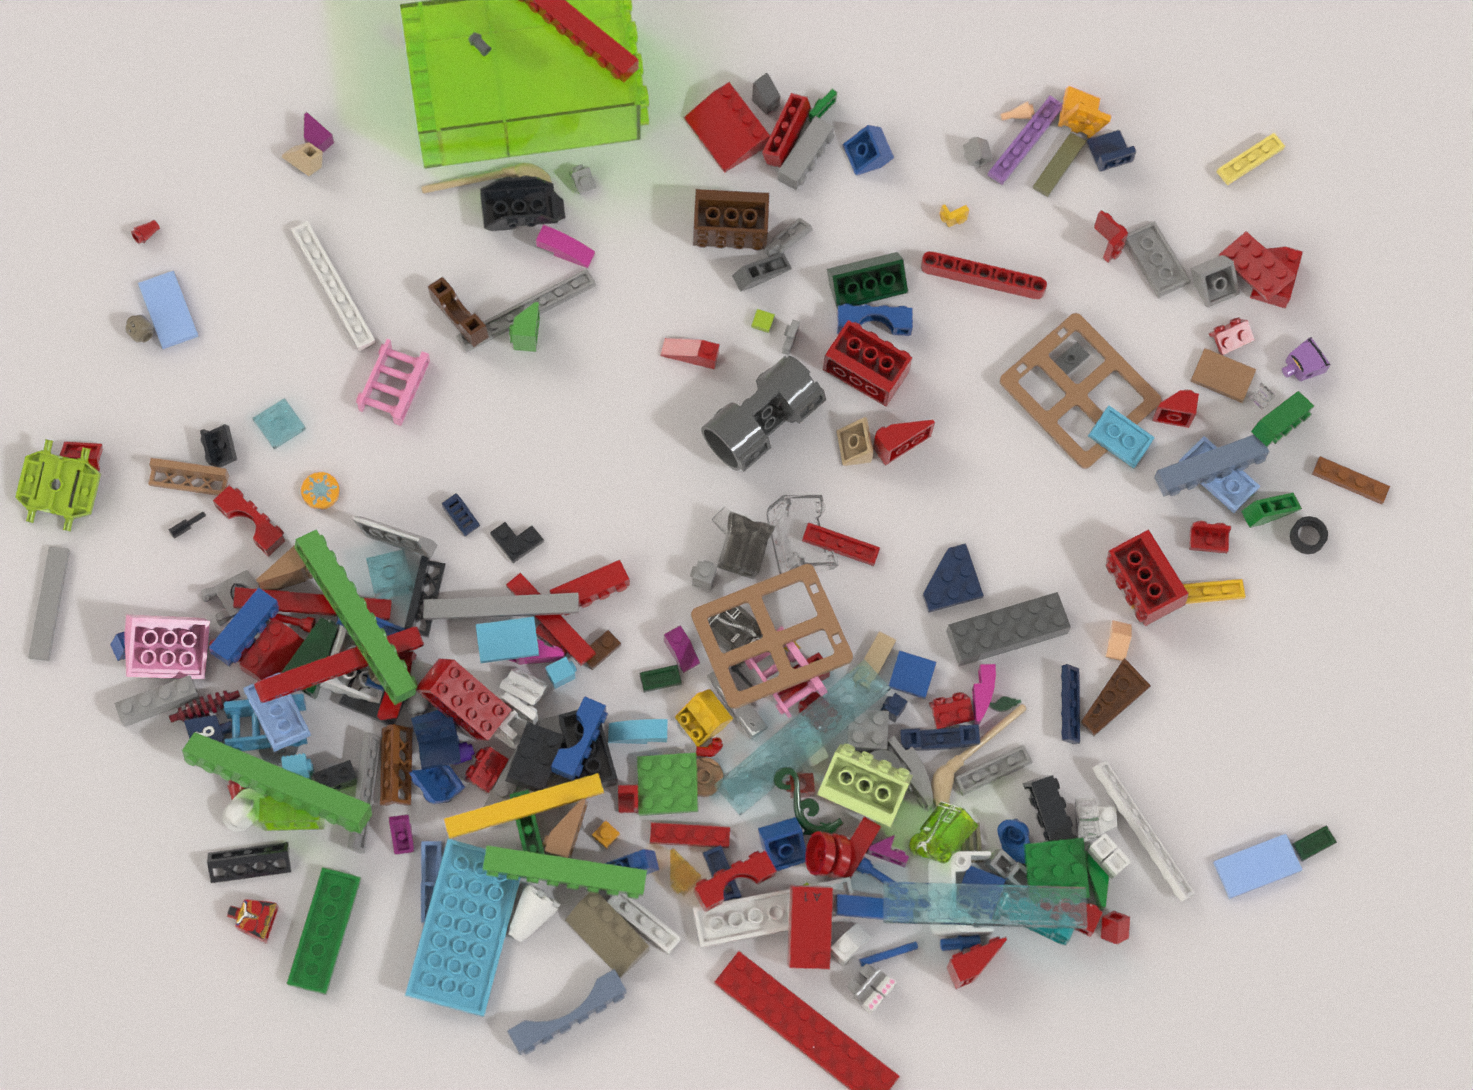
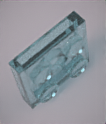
[253,398,306,449]

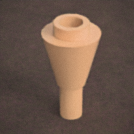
[1000,101,1035,121]

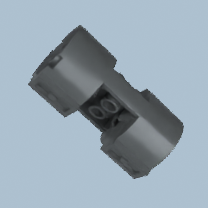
[701,355,826,472]

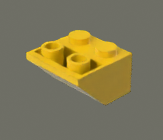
[675,689,733,746]

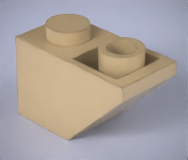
[282,142,323,176]

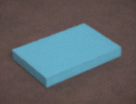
[1088,405,1155,469]
[476,617,539,663]

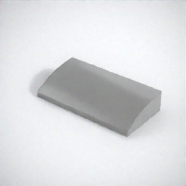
[353,516,438,558]

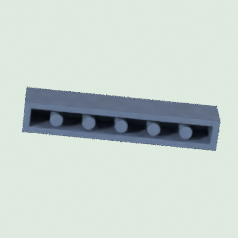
[1154,435,1270,497]

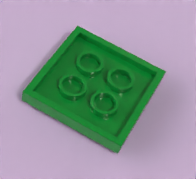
[1023,837,1090,904]

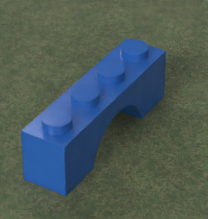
[837,304,913,336]
[551,696,608,781]

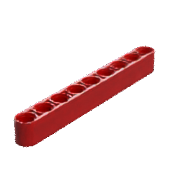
[254,626,424,703]

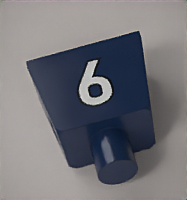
[184,715,232,744]

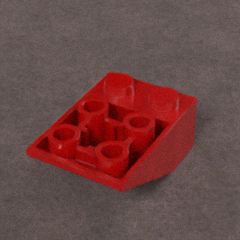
[946,936,1007,989]

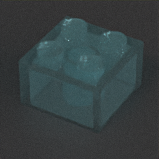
[366,549,414,599]

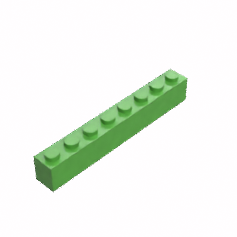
[482,845,647,899]

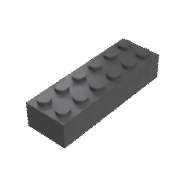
[946,592,1071,667]

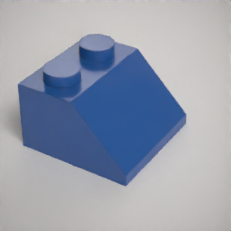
[842,125,894,175]
[758,817,806,871]

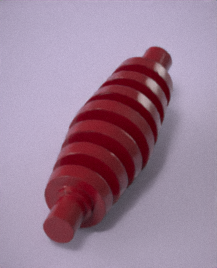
[169,690,241,723]

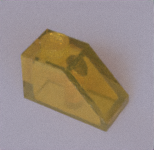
[670,848,701,896]

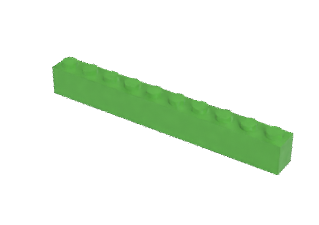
[294,529,418,705]
[182,732,372,834]

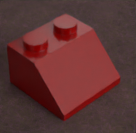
[1152,389,1199,428]

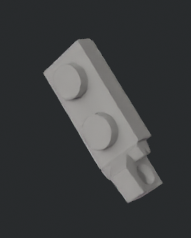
[765,218,813,257]

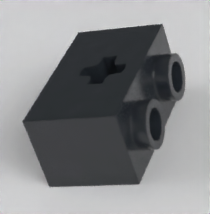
[312,760,357,791]

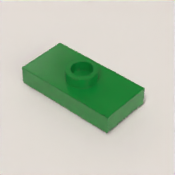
[808,88,837,123]

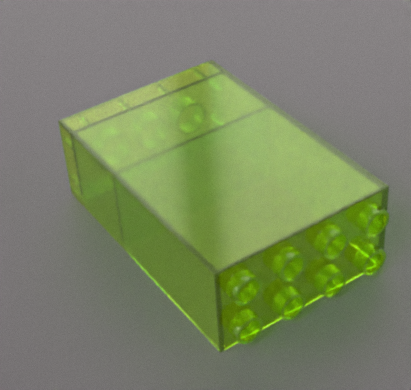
[400,0,649,169]

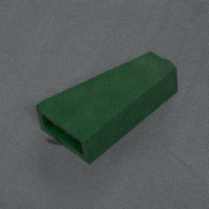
[282,617,338,699]

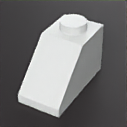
[831,924,871,966]

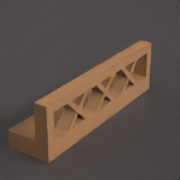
[148,458,229,496]

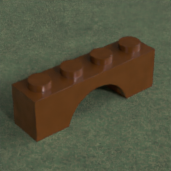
[427,276,489,347]

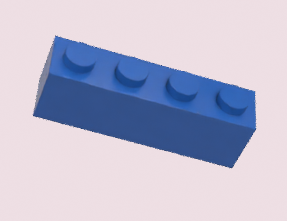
[209,588,279,667]

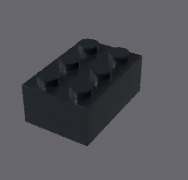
[505,722,564,792]

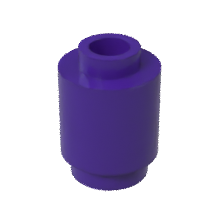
[454,741,475,765]

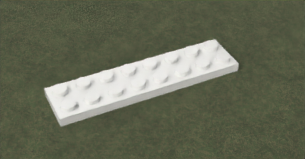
[693,877,857,948]

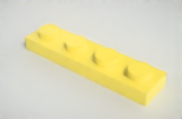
[1217,133,1285,186]

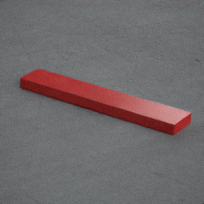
[506,572,596,666]

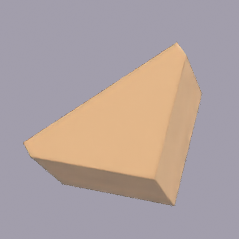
[1106,620,1132,661]

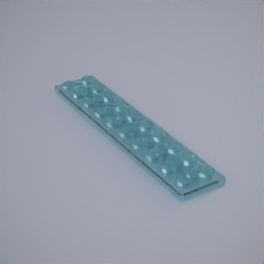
[714,659,891,816]
[883,882,1087,929]

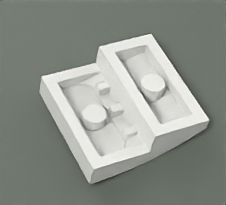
[499,667,550,705]

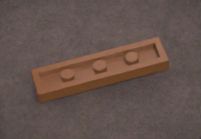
[1312,456,1390,505]

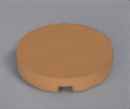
[697,757,724,797]

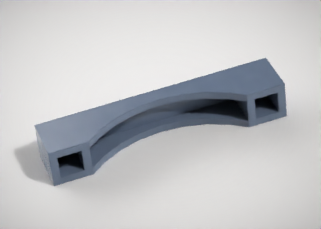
[507,969,627,1055]

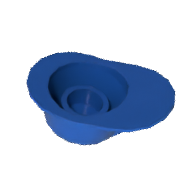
[997,818,1030,864]

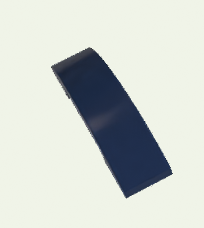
[900,724,980,751]

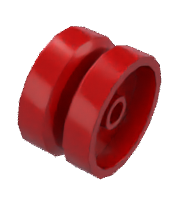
[805,831,851,878]

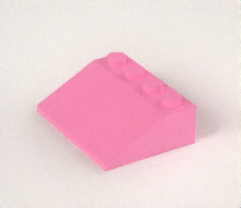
[125,614,210,679]

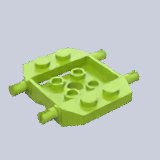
[15,439,101,532]

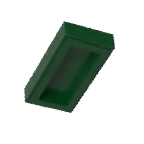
[639,664,682,693]
[1292,825,1337,862]

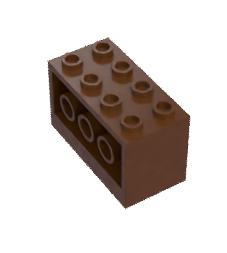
[693,189,769,250]

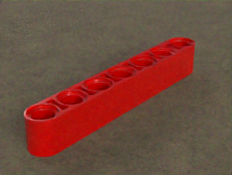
[921,251,1047,300]

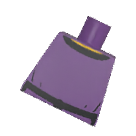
[1282,337,1331,381]

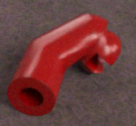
[696,737,723,757]

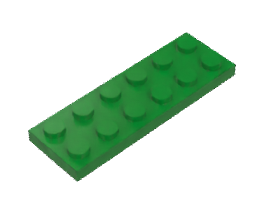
[287,867,361,995]

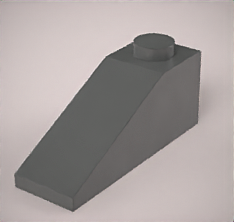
[732,252,792,292]

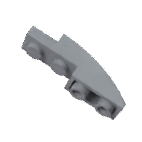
[887,736,933,811]

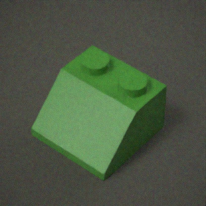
[509,302,540,352]

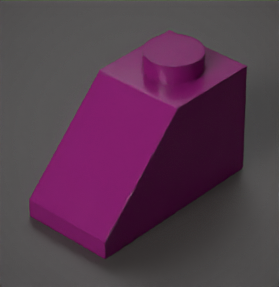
[304,112,334,153]
[664,625,700,673]

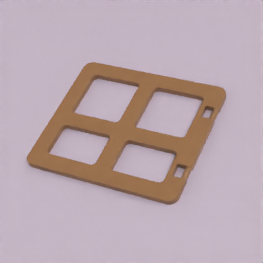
[1000,313,1161,469]
[691,564,853,709]

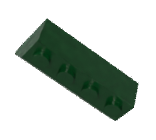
[827,252,908,310]

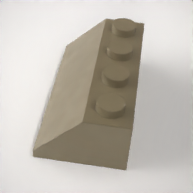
[565,892,650,978]

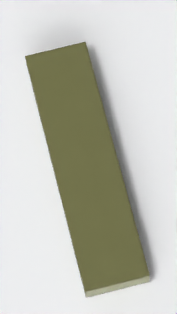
[1033,132,1086,197]

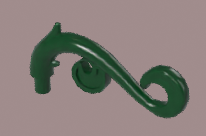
[773,767,844,835]

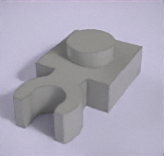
[782,320,800,355]

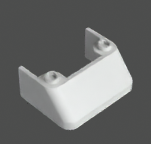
[928,851,994,937]

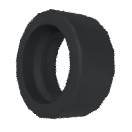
[1289,516,1328,554]

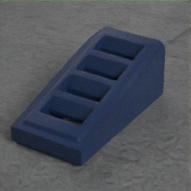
[442,493,480,537]

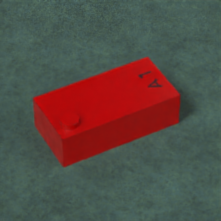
[787,885,833,969]

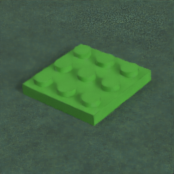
[637,752,699,816]

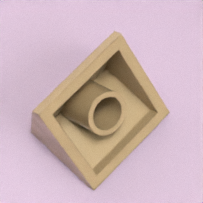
[836,417,873,466]

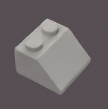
[1190,255,1240,307]

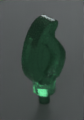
[989,696,1021,712]

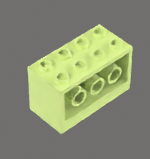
[817,743,913,827]

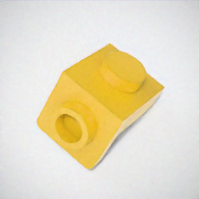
[939,204,970,227]

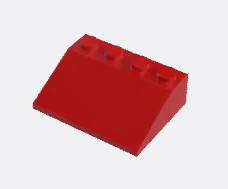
[684,82,770,173]

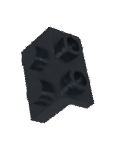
[200,424,237,468]

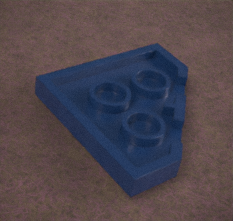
[922,543,984,613]

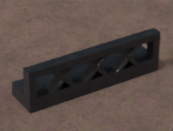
[404,555,446,637]
[207,842,292,883]

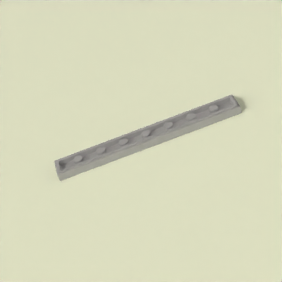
[456,269,596,353]
[423,593,579,620]

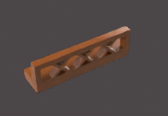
[380,724,413,806]

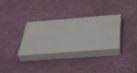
[1125,221,1191,298]

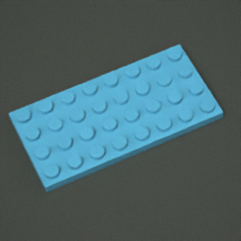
[404,839,520,1017]

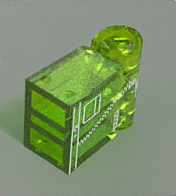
[908,801,978,864]

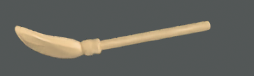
[421,163,552,193]
[931,704,1026,819]

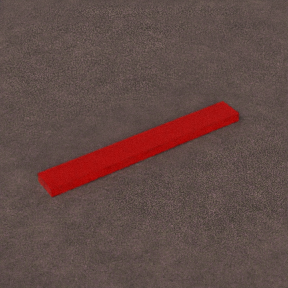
[233,587,392,620]

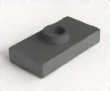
[1054,342,1090,375]

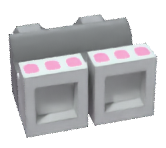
[1088,833,1131,879]
[847,963,897,1014]

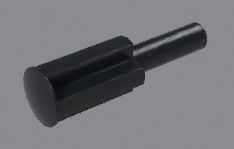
[168,512,206,539]

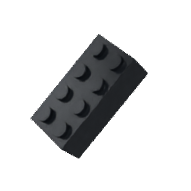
[558,710,618,788]

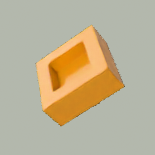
[592,820,620,849]

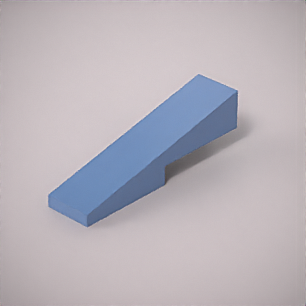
[421,841,442,923]

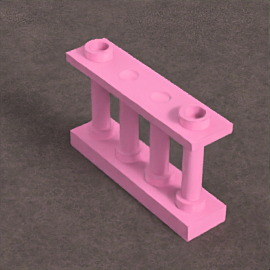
[356,339,430,426]
[744,626,828,718]

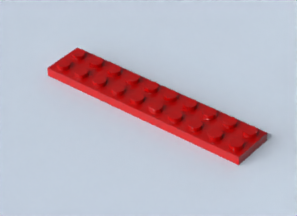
[714,951,900,1090]

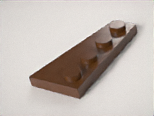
[1081,658,1151,736]

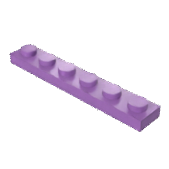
[988,96,1062,185]

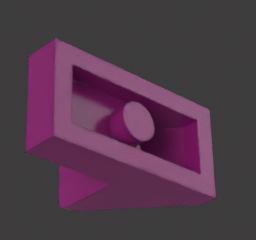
[389,814,414,855]
[868,835,909,868]

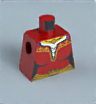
[227,899,279,944]

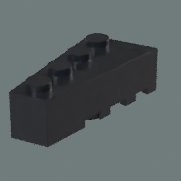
[1022,775,1078,841]

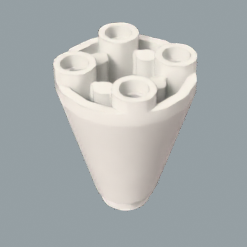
[508,884,561,942]

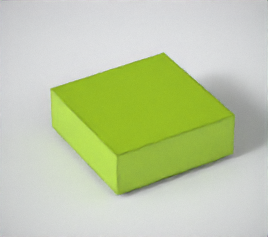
[751,309,775,333]

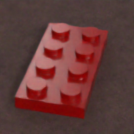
[1218,231,1296,301]

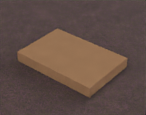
[1190,348,1256,403]

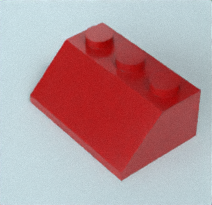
[1250,246,1303,308]
[239,617,304,681]

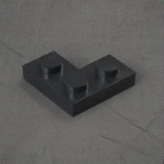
[490,522,544,563]

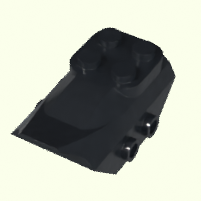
[480,175,566,231]

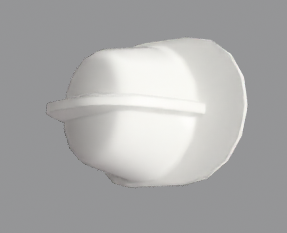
[222,788,265,832]

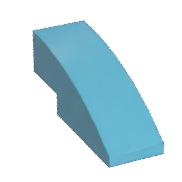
[608,719,668,744]

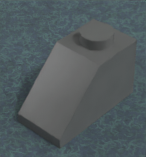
[752,72,780,115]

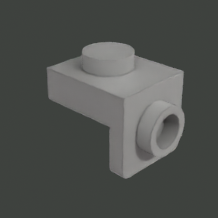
[569,164,596,194]

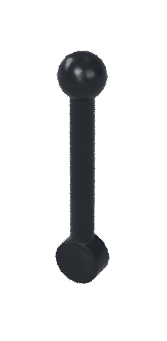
[731,664,753,687]

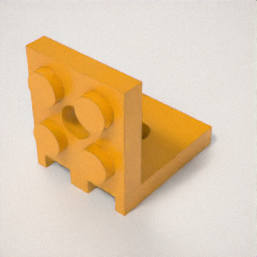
[1058,86,1111,138]

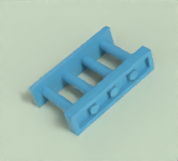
[224,694,308,751]

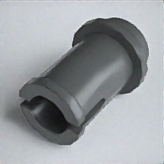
[468,32,492,56]

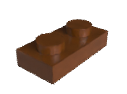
[586,630,621,670]

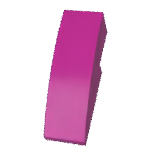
[536,224,595,268]
[972,664,996,725]

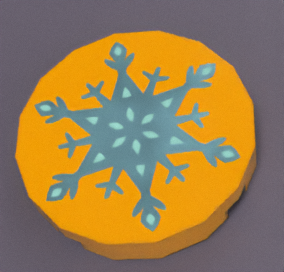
[301,472,340,510]

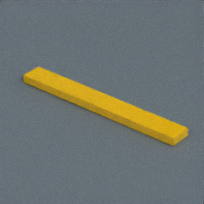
[444,774,604,839]

